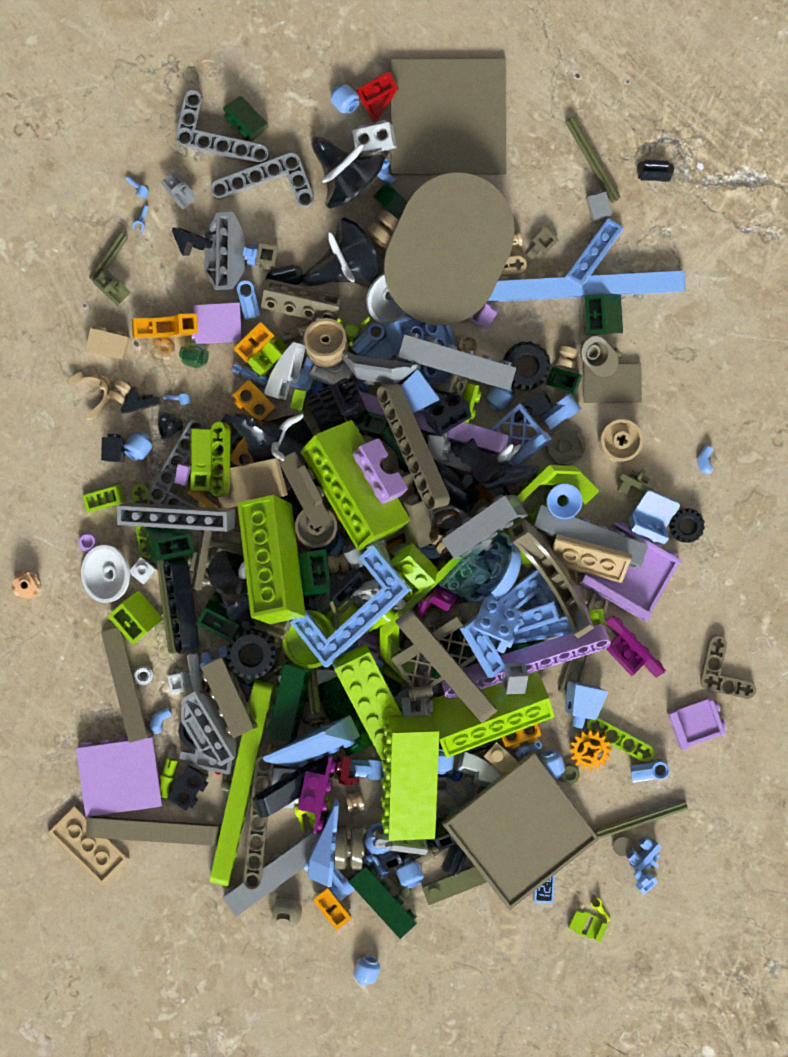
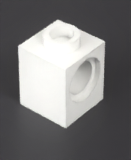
[130,557,157,584]

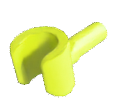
[294,804,306,831]
[591,897,610,922]

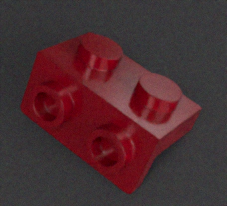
[334,756,359,786]

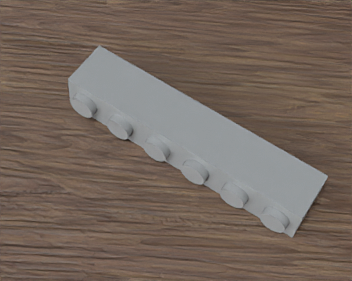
[397,332,516,390]
[117,502,235,532]
[531,504,648,569]
[223,828,319,916]

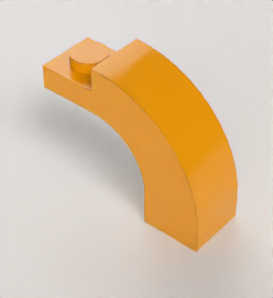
[132,314,198,339]

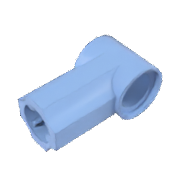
[237,281,261,320]
[350,323,385,356]
[541,394,581,430]
[349,759,383,780]
[630,759,669,782]
[330,863,355,901]

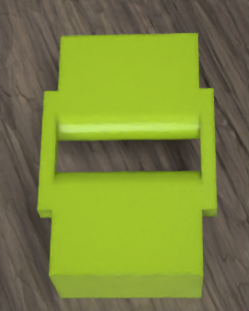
[290,389,307,414]
[568,909,608,942]

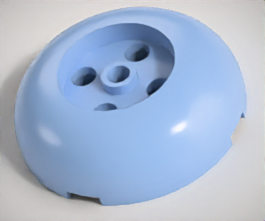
[459,531,521,603]

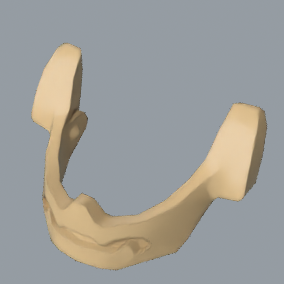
[67,372,113,420]

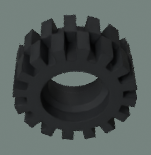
[669,508,705,543]

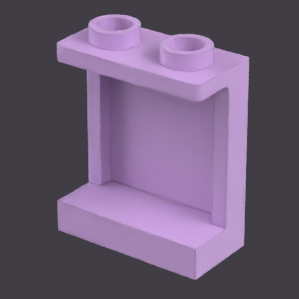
[190,303,243,345]
[667,698,727,751]

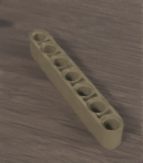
[377,383,450,510]
[395,608,498,723]
[243,755,274,890]
[86,816,220,846]

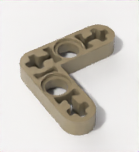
[700,636,756,699]

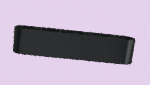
[163,558,200,654]
[252,756,334,818]

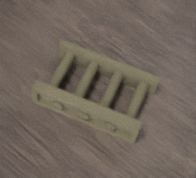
[191,524,244,590]

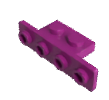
[417,578,461,618]
[606,615,666,678]
[298,756,336,834]

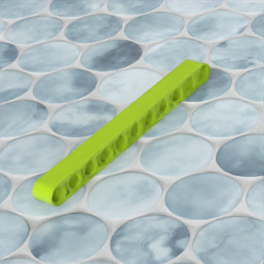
[210,679,275,887]

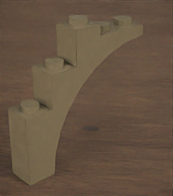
[380,443,433,549]
[508,518,594,638]

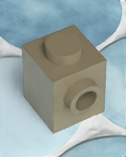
[256,243,278,270]

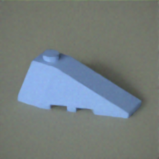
[305,800,339,887]

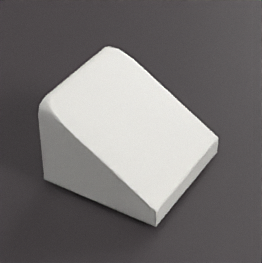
[167,670,192,694]

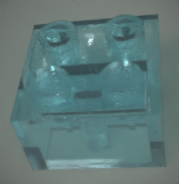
[439,552,493,600]

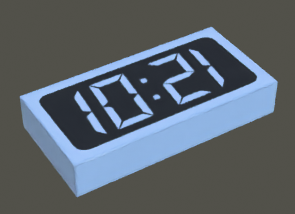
[534,875,555,903]

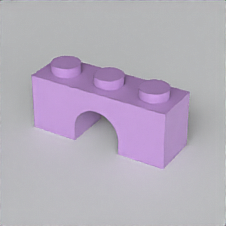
[353,438,408,504]

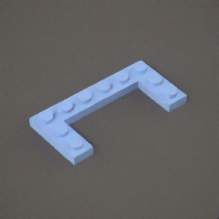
[290,545,411,667]
[460,568,565,678]

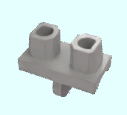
[161,170,197,210]

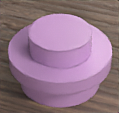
[78,532,98,552]

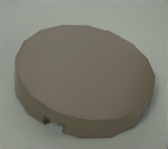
[547,427,585,466]

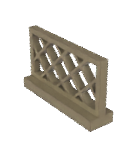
[391,614,477,687]

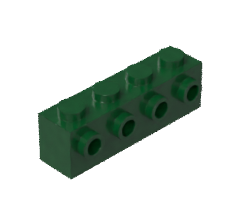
[268,660,312,743]
[318,676,373,756]
[348,864,417,939]

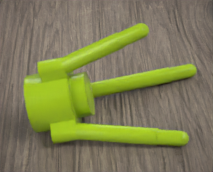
[337,317,370,346]

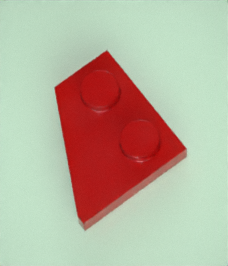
[356,71,399,123]

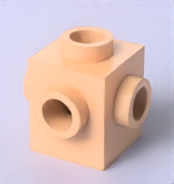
[11,570,41,599]

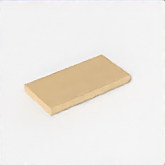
[217,458,288,508]
[552,534,632,583]
[48,804,129,886]

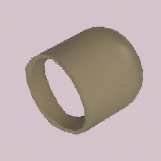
[270,896,302,926]

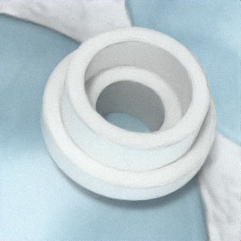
[134,666,153,685]

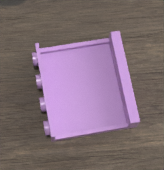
[579,522,682,622]
[76,733,164,817]

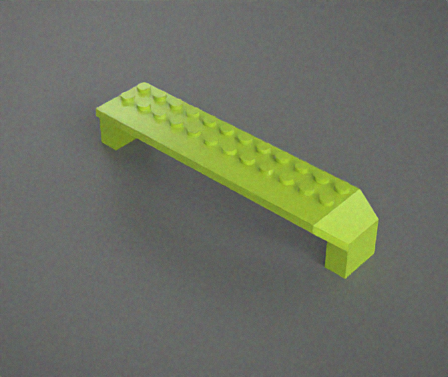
[380,465,599,680]

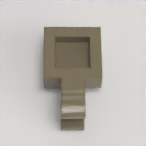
[526,227,559,261]

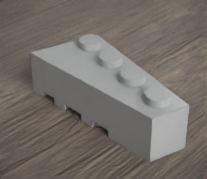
[442,494,528,559]

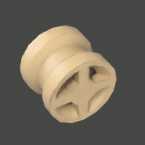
[346,791,364,812]

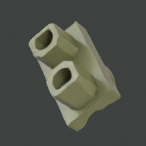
[92,268,131,306]
[617,469,653,501]

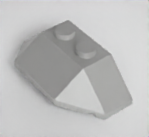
[205,211,245,290]
[342,353,421,386]
[181,690,236,766]

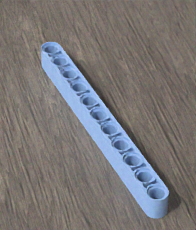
[487,271,686,302]

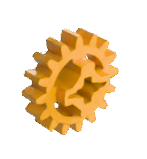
[570,728,612,771]

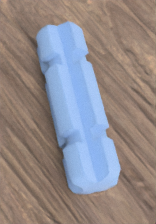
[232,362,269,386]

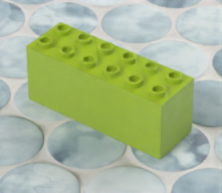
[300,420,411,551]
[237,495,306,624]
[429,671,555,758]
[380,716,439,841]

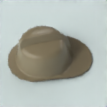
[580,336,619,377]

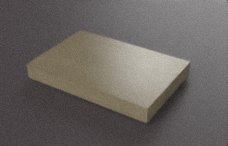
[583,364,642,403]

